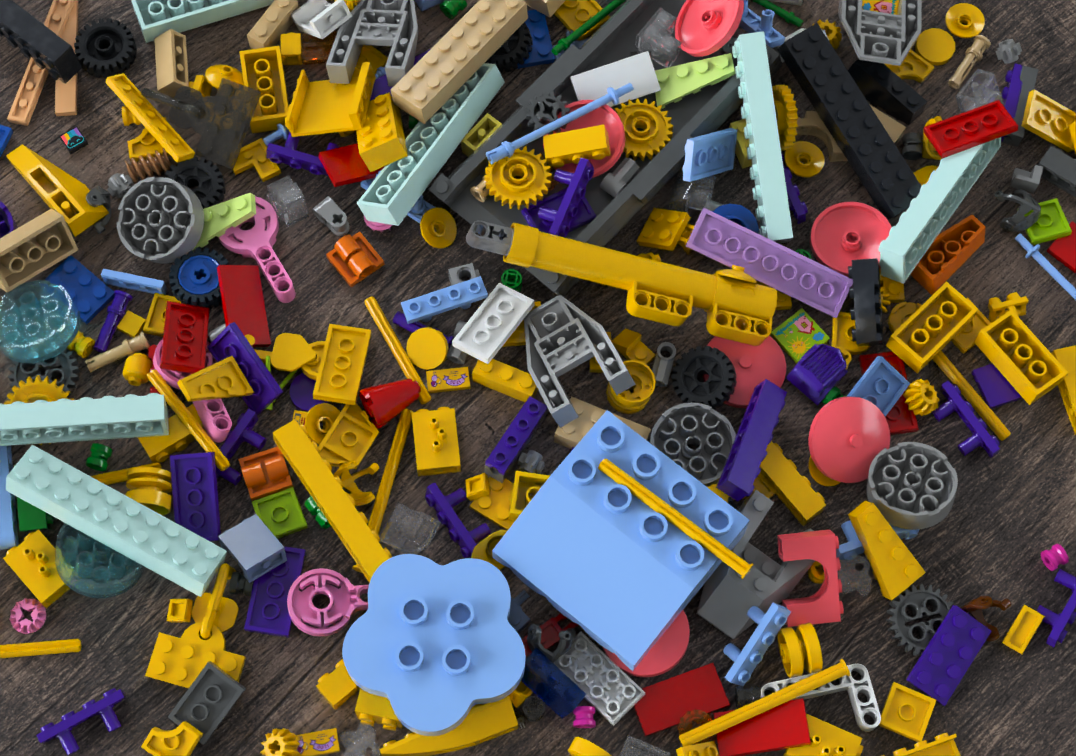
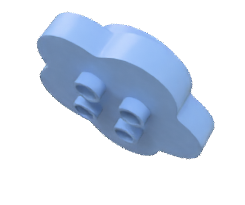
[342,554,526,736]

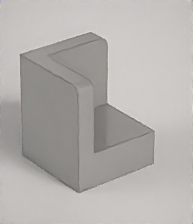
[1010,165,1043,193]

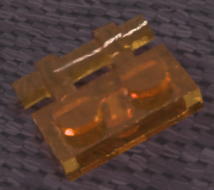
[301,31,337,65]

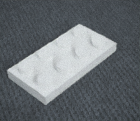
[452,283,535,364]

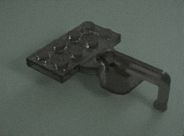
[141,78,261,169]

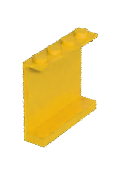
[285,62,376,137]

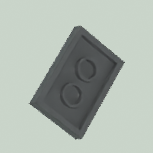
[168,661,246,745]

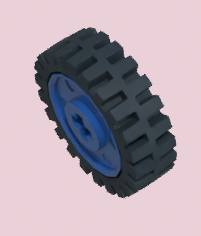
[169,248,229,310]

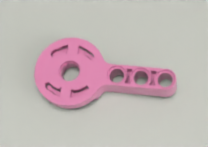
[218,196,296,303]
[153,339,232,443]
[287,568,369,637]

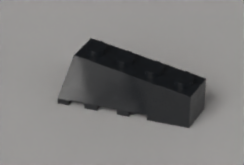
[848,58,927,125]
[848,258,884,346]

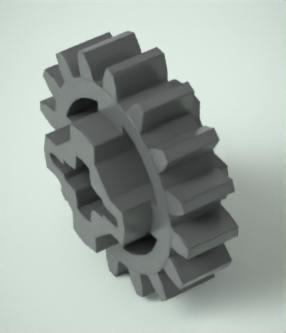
[525,91,570,135]

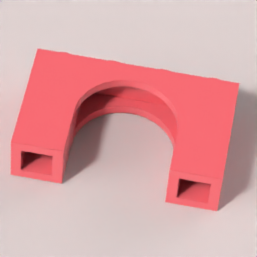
[777,529,844,627]

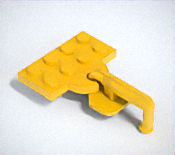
[245,324,371,405]
[145,563,246,688]

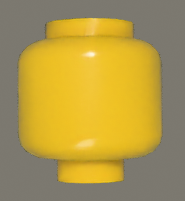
[123,353,153,386]

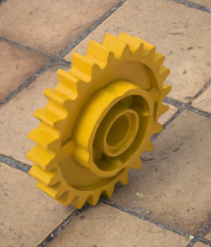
[772,84,798,151]
[615,98,673,161]
[485,146,552,210]
[4,375,74,445]

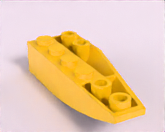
[6,144,109,237]
[379,695,518,756]

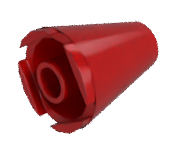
[359,378,421,429]

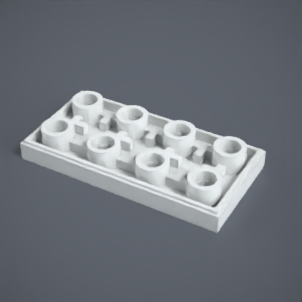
[570,51,661,107]
[551,632,645,726]

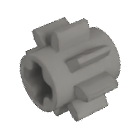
[995,39,1022,64]
[107,173,133,199]
[518,450,545,474]

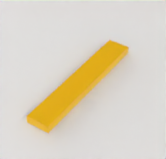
[105,73,195,163]

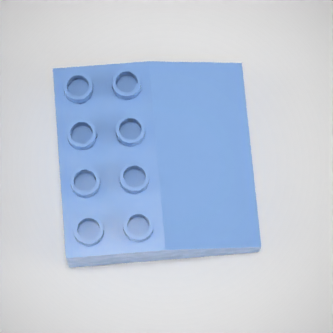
[492,410,750,671]

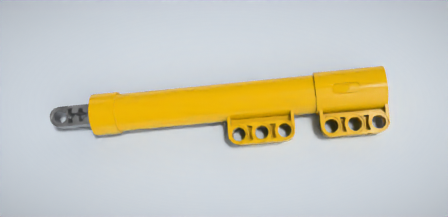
[466,221,777,346]

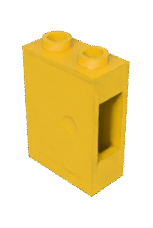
[412,407,461,476]
[3,529,81,609]
[784,713,864,756]

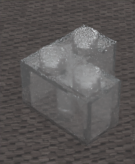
[635,8,682,68]
[955,69,1005,113]
[266,175,309,227]

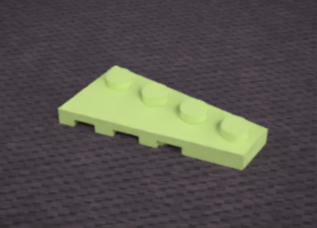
[655,53,736,109]
[192,193,256,251]

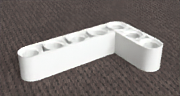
[758,664,881,732]

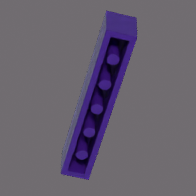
[716,379,787,501]

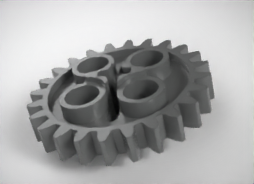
[8,340,80,396]
[886,584,954,656]

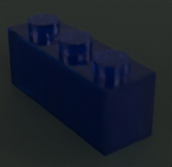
[521,648,586,719]

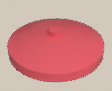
[675,0,744,57]
[543,100,626,178]
[810,202,892,277]
[702,327,786,408]
[808,396,890,483]
[603,610,690,677]

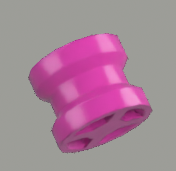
[1041,544,1069,571]
[573,706,596,728]

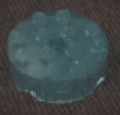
[0,280,81,364]
[55,523,145,598]

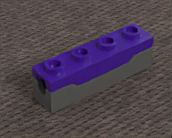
[1001,63,1039,147]
[484,396,548,483]

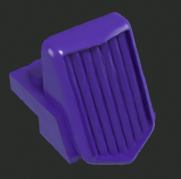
[786,344,848,406]

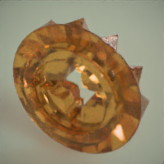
[677,709,712,745]

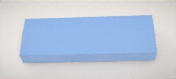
[101,269,167,295]

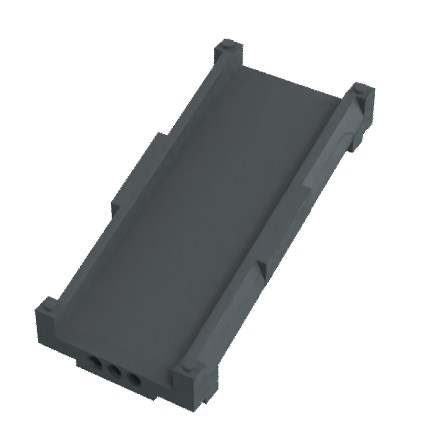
[428,0,782,297]

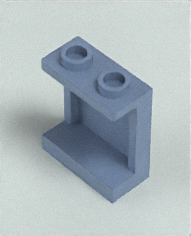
[218,514,287,583]

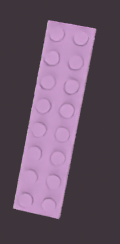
[685,208,853,318]

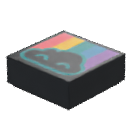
[59,126,88,154]

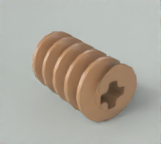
[125,148,171,184]

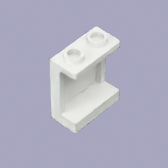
[291,0,352,39]

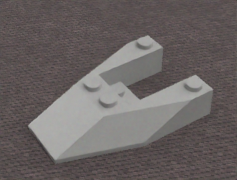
[326,0,418,87]
[838,0,922,66]
[524,295,636,428]
[696,490,815,639]

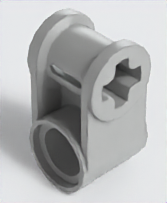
[312,196,350,236]

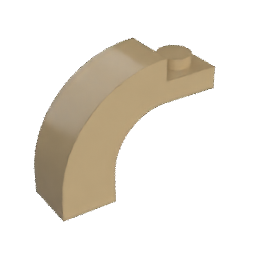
[795,111,848,162]

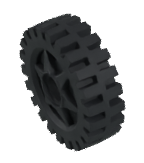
[74,18,137,79]
[485,22,533,73]
[163,156,226,209]
[672,346,737,409]

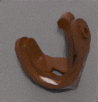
[960,596,1011,641]

